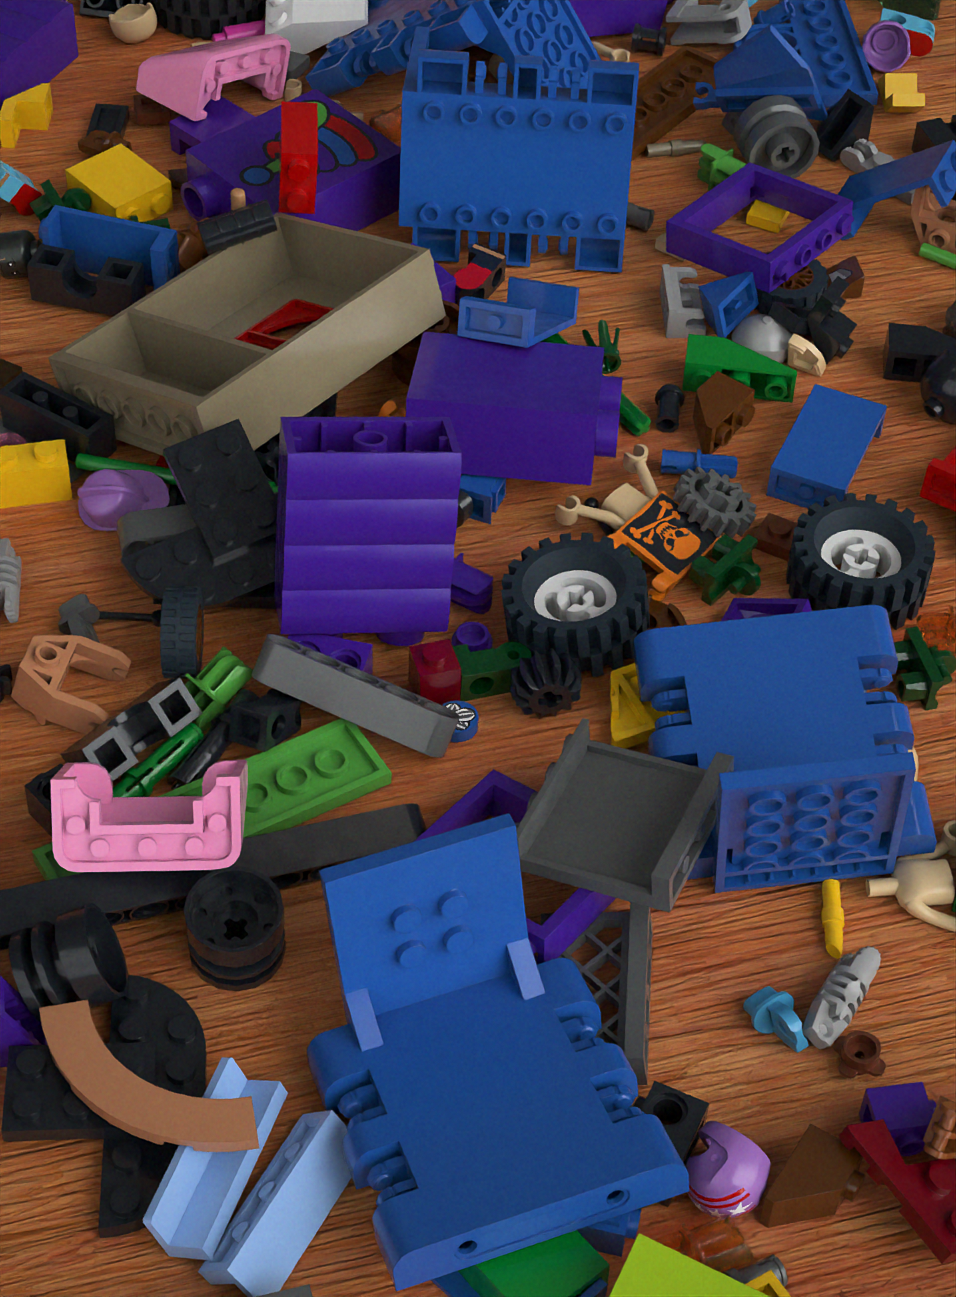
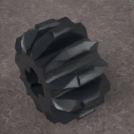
[510,649,582,719]

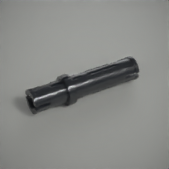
[167,689,259,790]

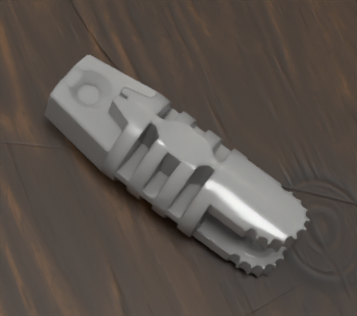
[0,538,22,623]
[802,946,882,1050]

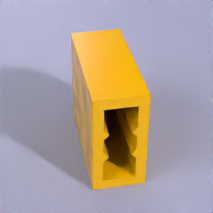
[65,143,173,222]

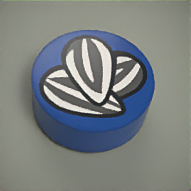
[443,700,479,742]

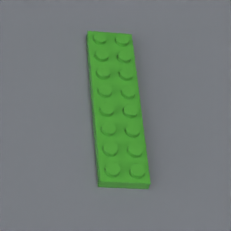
[32,718,392,881]

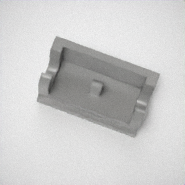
[659,264,706,338]

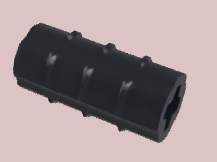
[197,199,277,255]

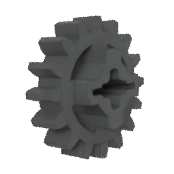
[673,467,757,539]

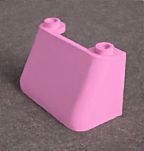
[136,34,291,121]
[50,760,248,872]

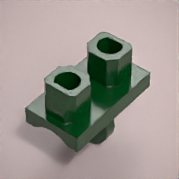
[29,179,92,222]
[689,534,761,606]
[894,626,956,711]

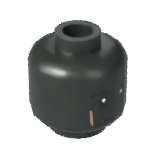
[0,230,42,279]

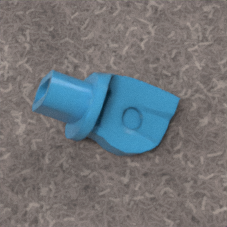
[743,986,809,1053]

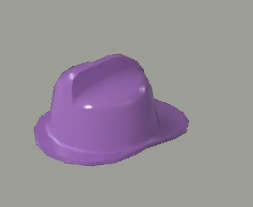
[77,469,170,531]

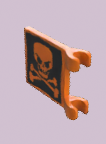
[607,490,722,602]

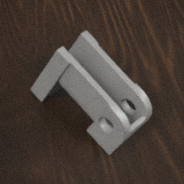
[665,0,752,45]

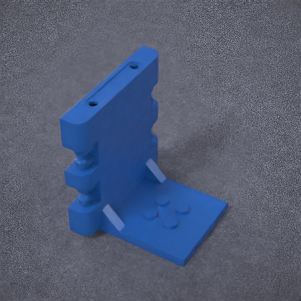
[305,0,601,97]
[399,26,639,273]
[633,605,937,893]
[307,813,689,1292]

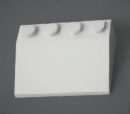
[265,0,368,55]

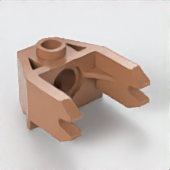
[910,185,956,254]
[11,635,132,735]

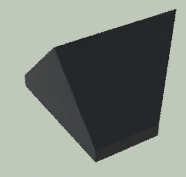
[816,89,874,162]

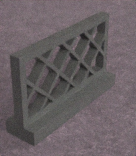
[540,902,653,1085]

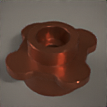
[833,1031,886,1079]

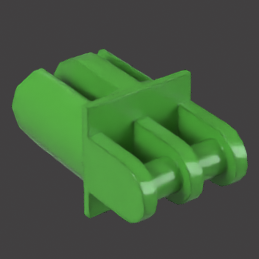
[697,144,746,191]
[185,647,253,731]

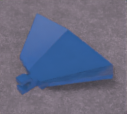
[693,24,828,121]

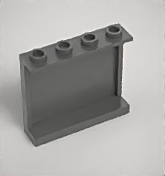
[515,718,734,913]

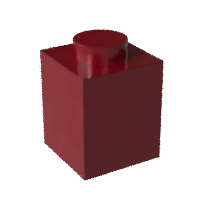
[408,639,461,705]

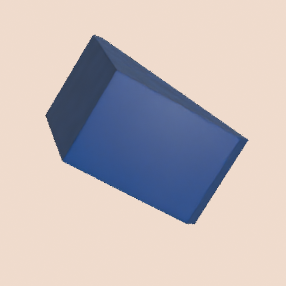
[698,272,759,338]

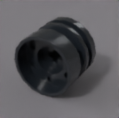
[184,866,286,992]
[9,903,129,1023]

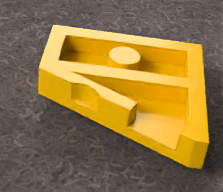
[610,663,685,749]

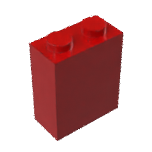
[279,101,318,214]

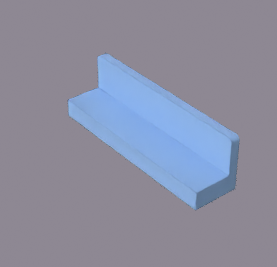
[143,1057,288,1260]
[198,1110,351,1297]

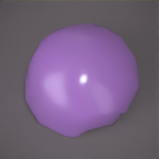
[862,20,911,73]

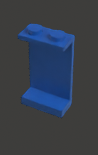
[838,140,956,241]
[38,205,180,291]
[457,277,579,348]
[766,384,887,508]

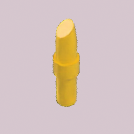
[821,879,845,959]

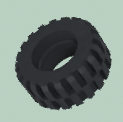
[149,0,266,40]

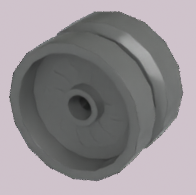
[734,95,820,179]

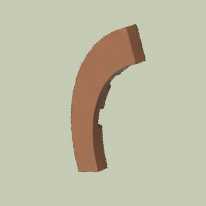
[39,1000,260,1152]

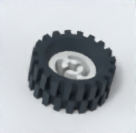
[786,493,936,630]
[501,533,650,678]

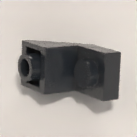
[806,276,857,365]

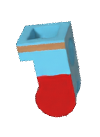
[879,8,935,57]
[0,160,42,216]

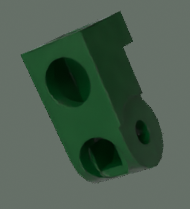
[453,642,532,701]

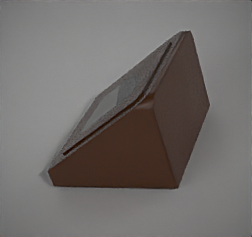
[826,256,865,299]

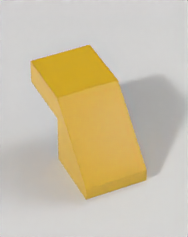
[878,73,925,112]
[0,83,53,148]

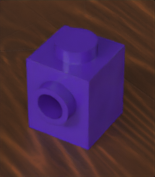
[859,1082,936,1156]

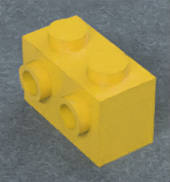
[0,439,73,509]

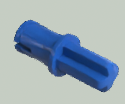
[660,449,738,478]

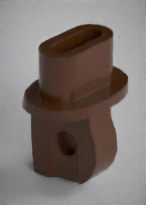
[78,130,132,156]

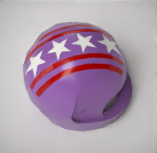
[685,1121,771,1219]

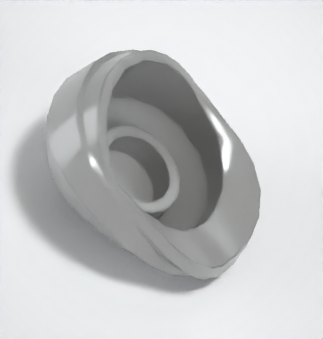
[732,314,793,363]

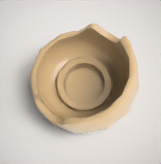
[109,2,157,43]

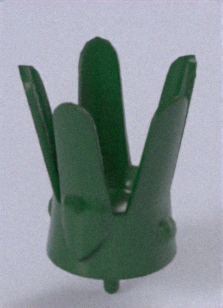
[582,319,621,374]

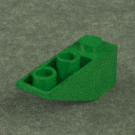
[682,334,797,403]

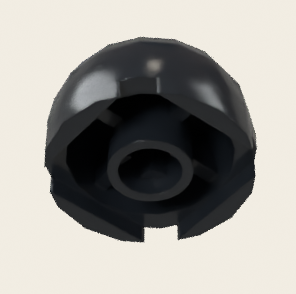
[920,349,956,424]

